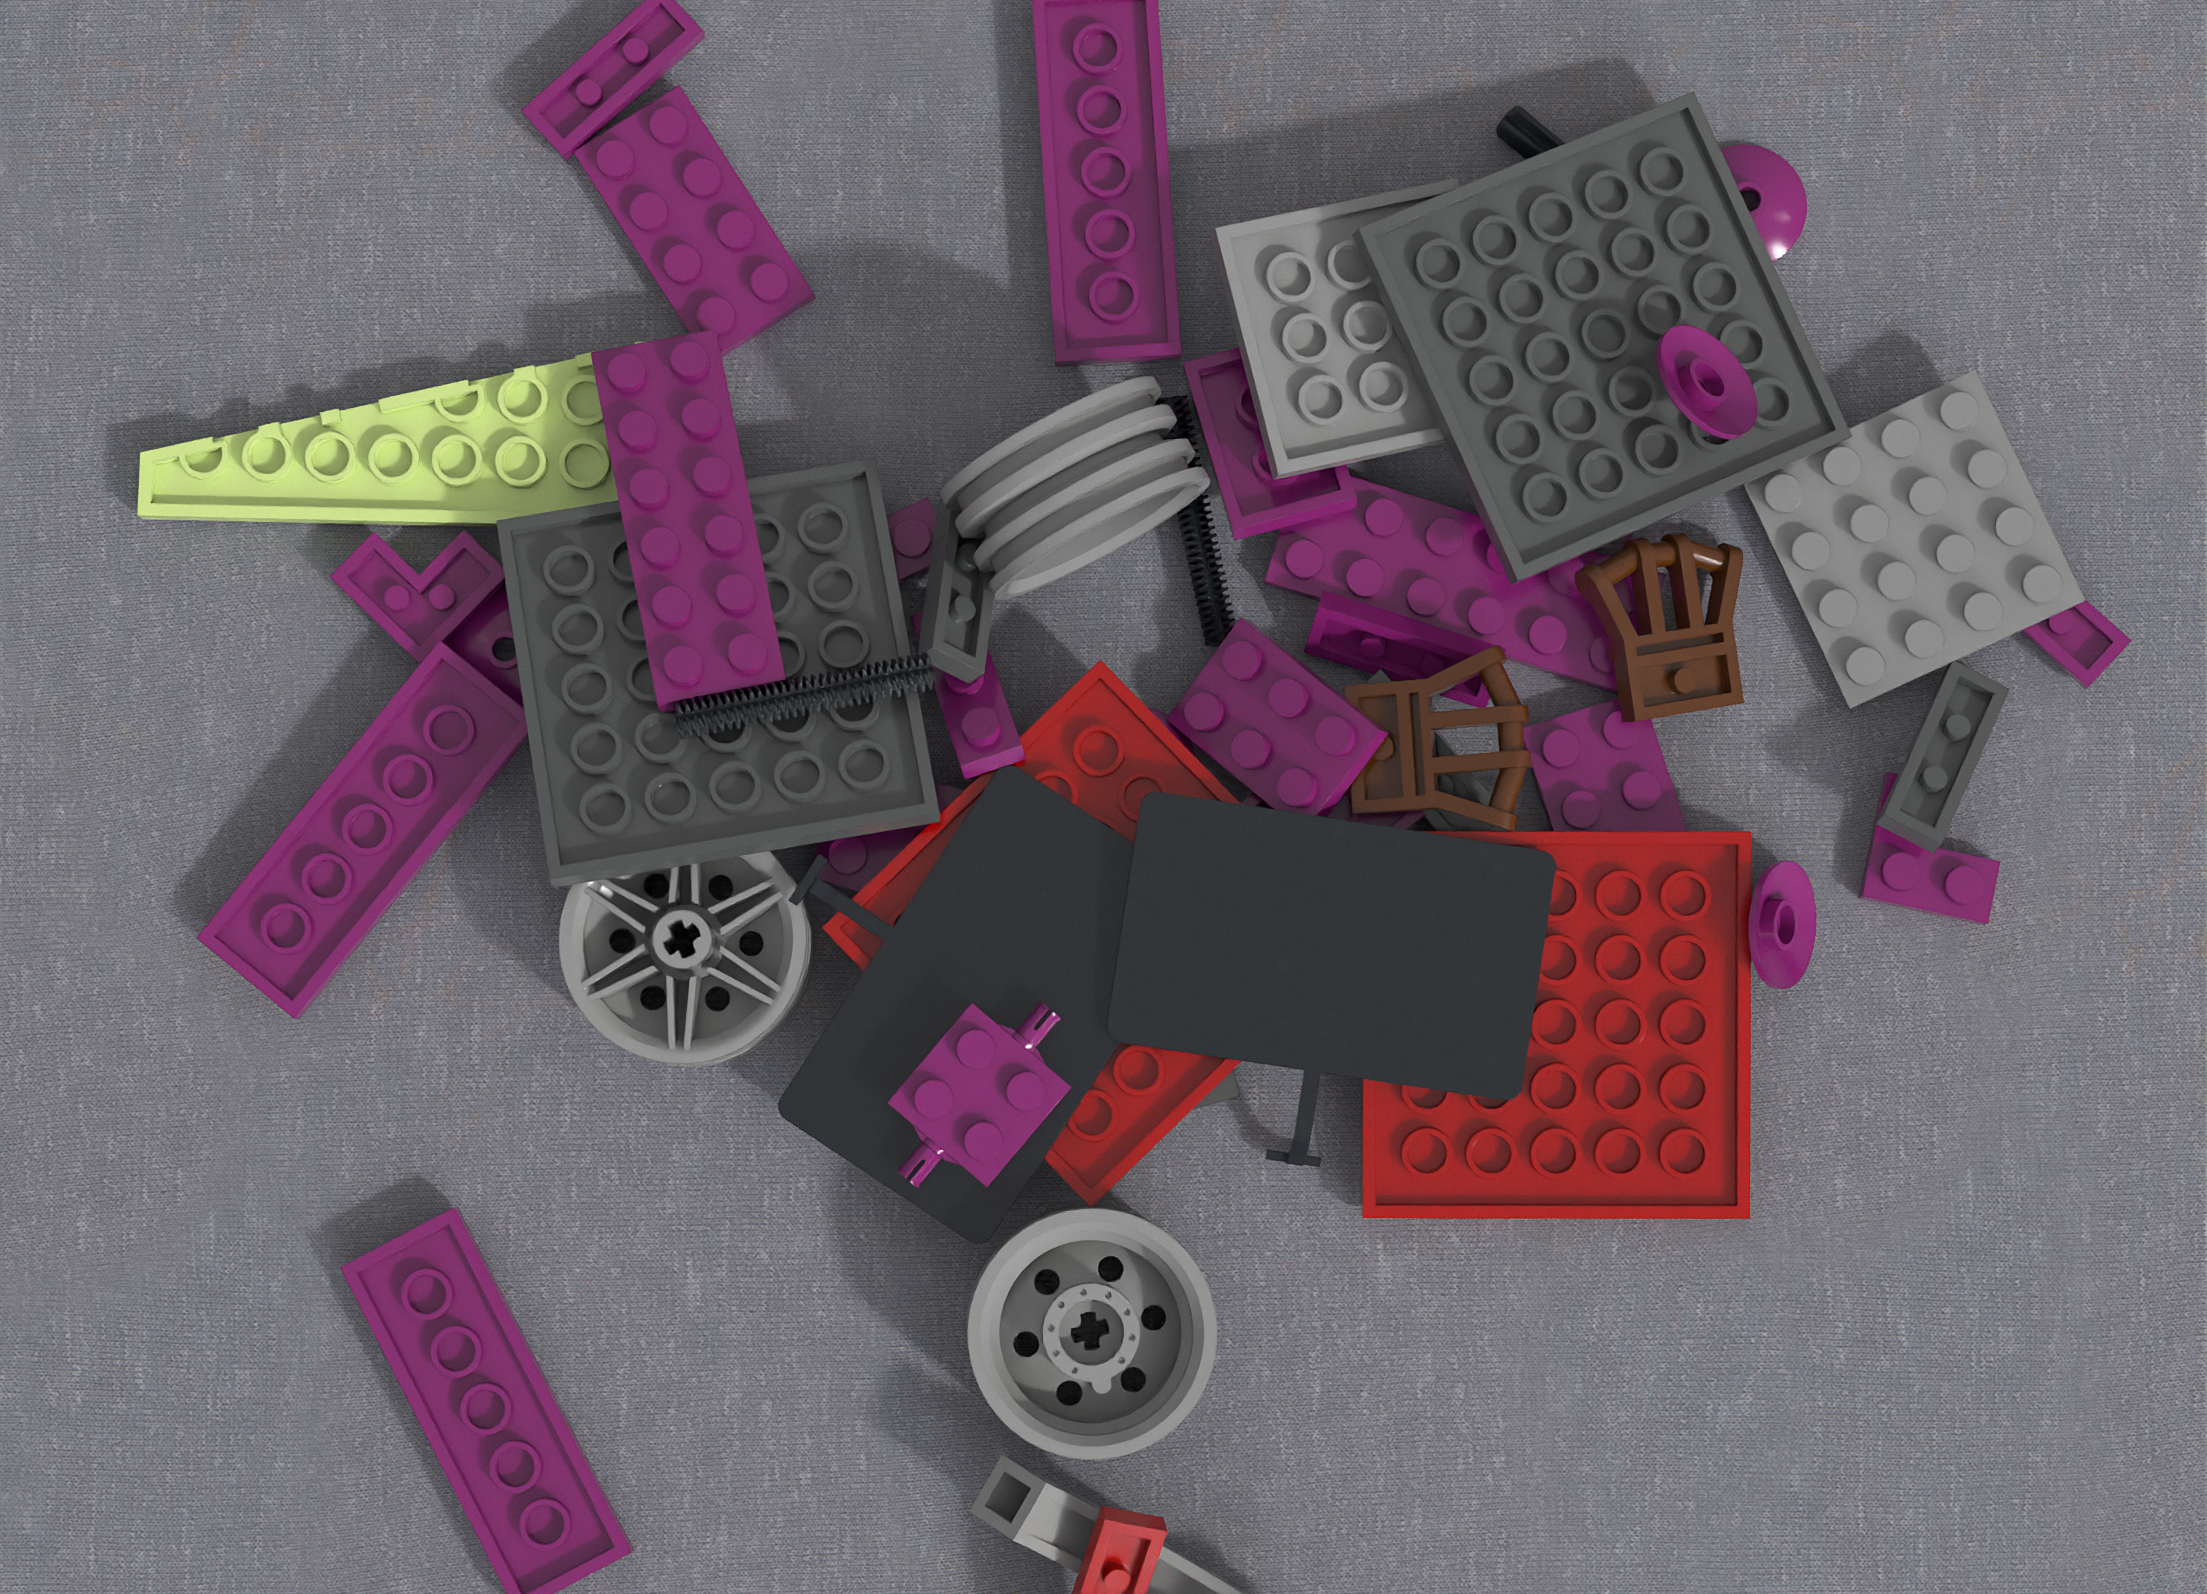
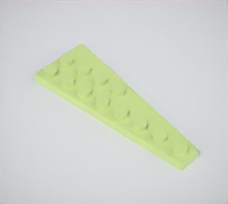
[137,341,644,527]

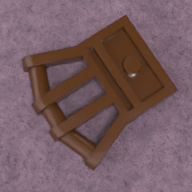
[1574,532,1744,723]
[1344,645,1532,832]

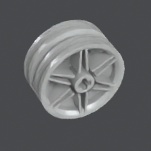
[939,376,1211,600]
[559,851,814,1067]
[966,1206,1217,1460]

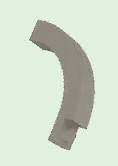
[969,1454,1249,1594]

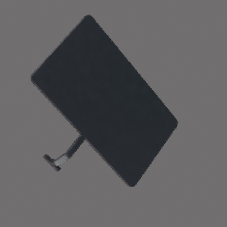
[778,765,1134,1244]
[1106,792,1556,1167]

